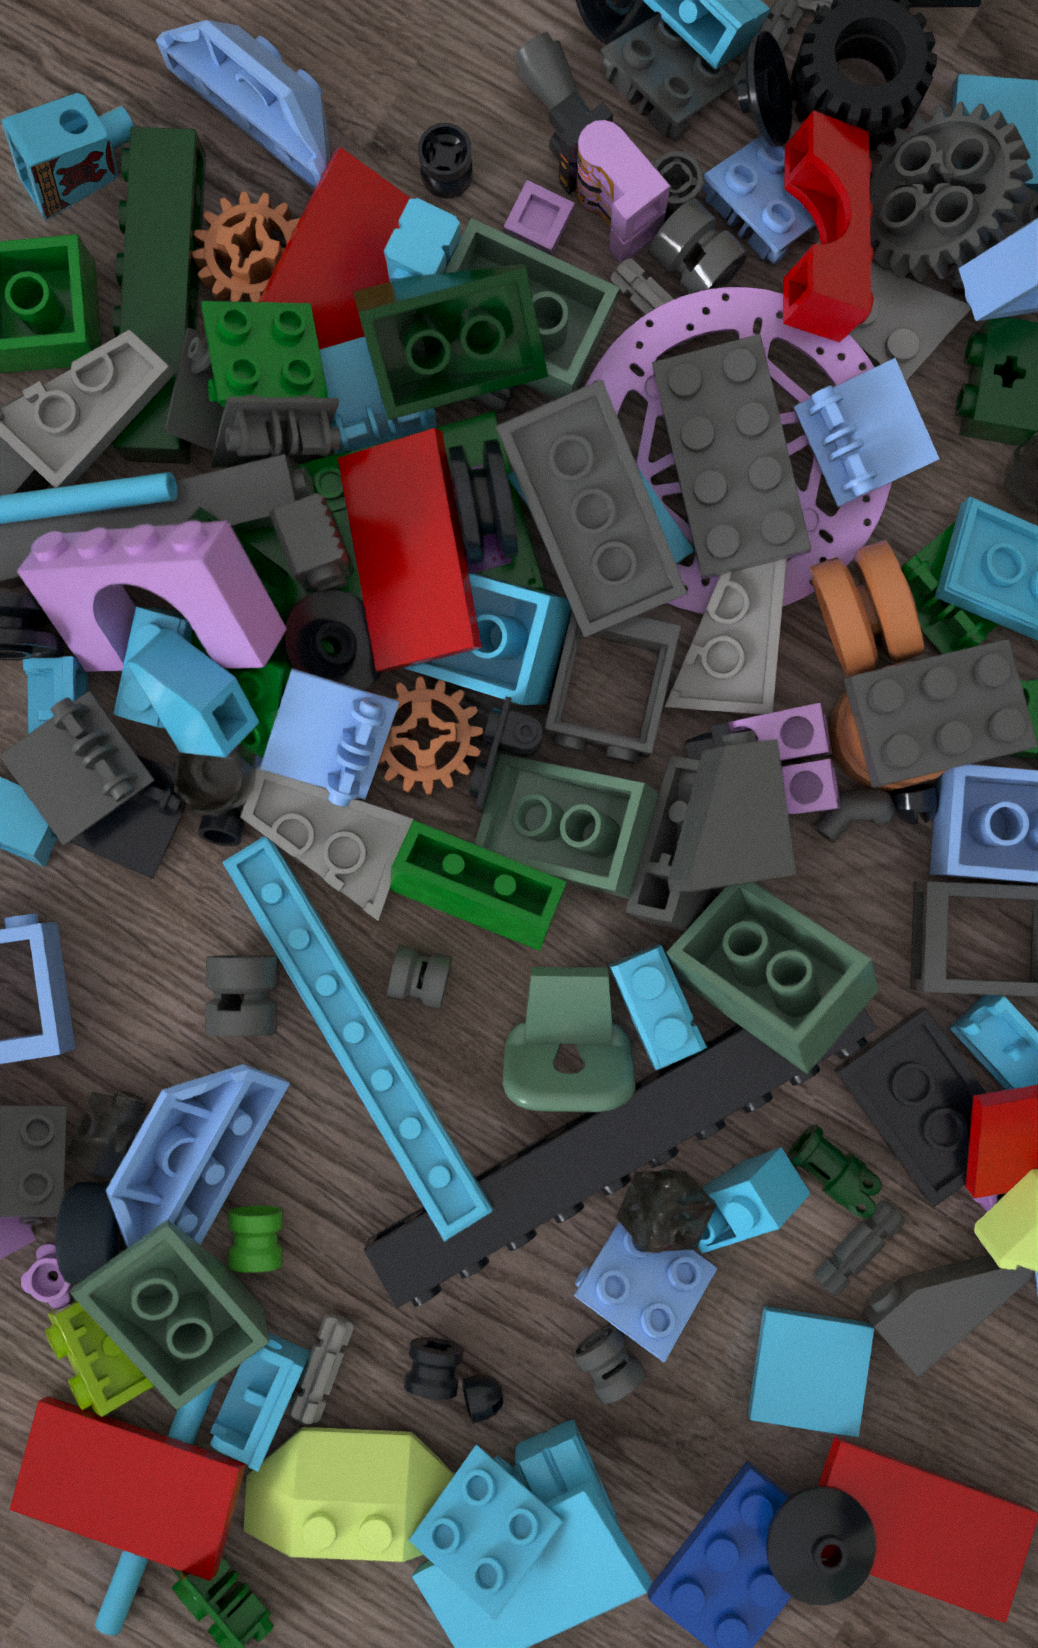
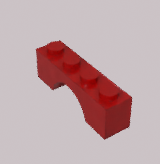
[783,110,874,343]

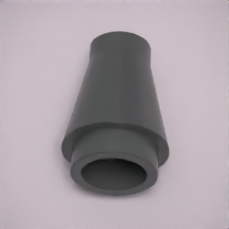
[513,32,585,110]

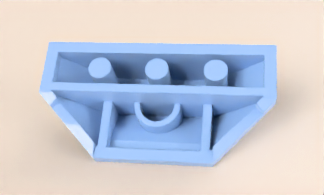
[156,20,330,190]
[106,1064,290,1248]

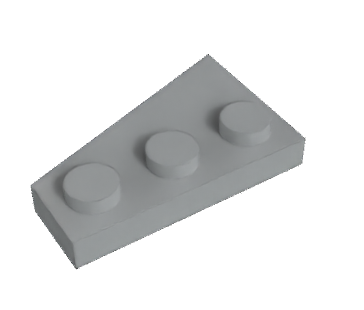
[780,241,972,382]
[0,329,175,488]
[665,559,787,715]
[240,765,414,921]

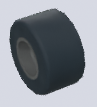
[55,1182,127,1284]

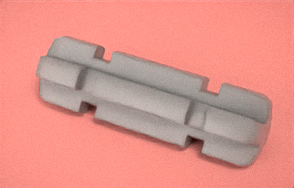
[610,258,695,349]
[290,1314,354,1425]

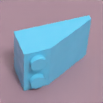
[404,571,572,705]

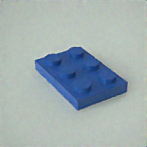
[647,1461,792,1648]

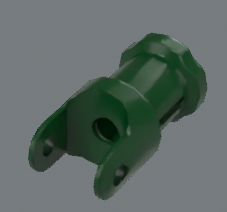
[787,1124,882,1218]

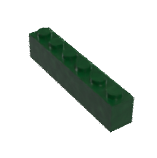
[111,127,206,464]

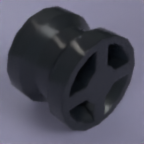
[403,1337,464,1400]

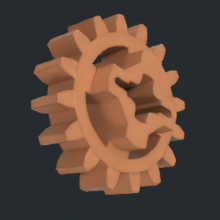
[192,191,300,302]
[377,677,484,795]

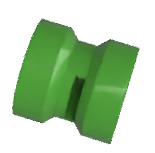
[227,1205,283,1273]

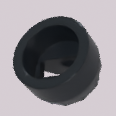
[892,783,938,825]
[198,802,244,846]
[461,1374,503,1424]

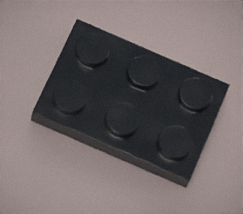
[834,1007,986,1207]

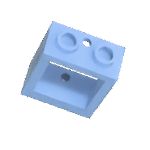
[959,218,1038,321]
[0,913,76,1064]

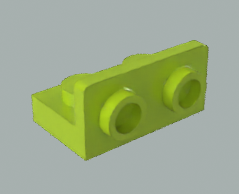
[44,1301,154,1417]

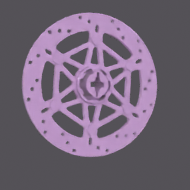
[586,287,892,614]

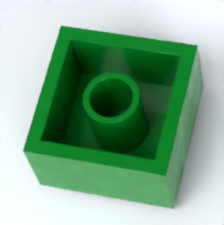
[0,234,102,374]

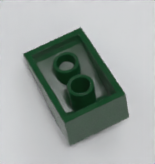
[353,264,548,420]

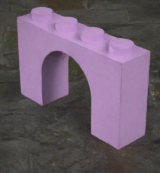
[17,521,287,672]

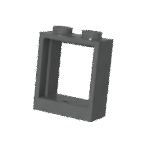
[544,610,681,764]
[910,881,1038,997]

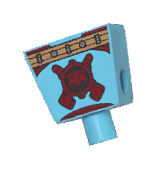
[1,93,135,221]

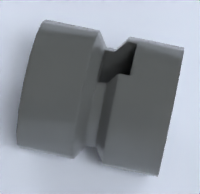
[648,198,750,294]
[205,955,278,1037]

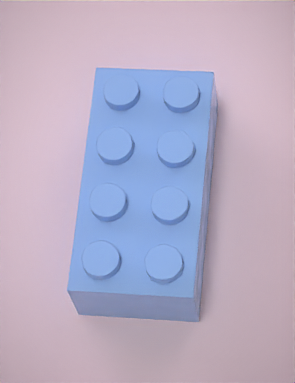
[929,765,1038,884]

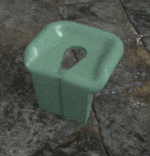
[503,967,635,1112]

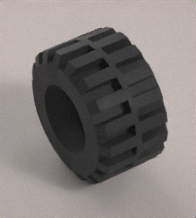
[790,0,937,151]

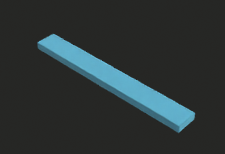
[222,836,494,1241]

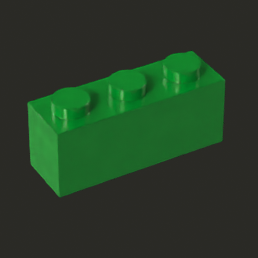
[390,820,567,951]

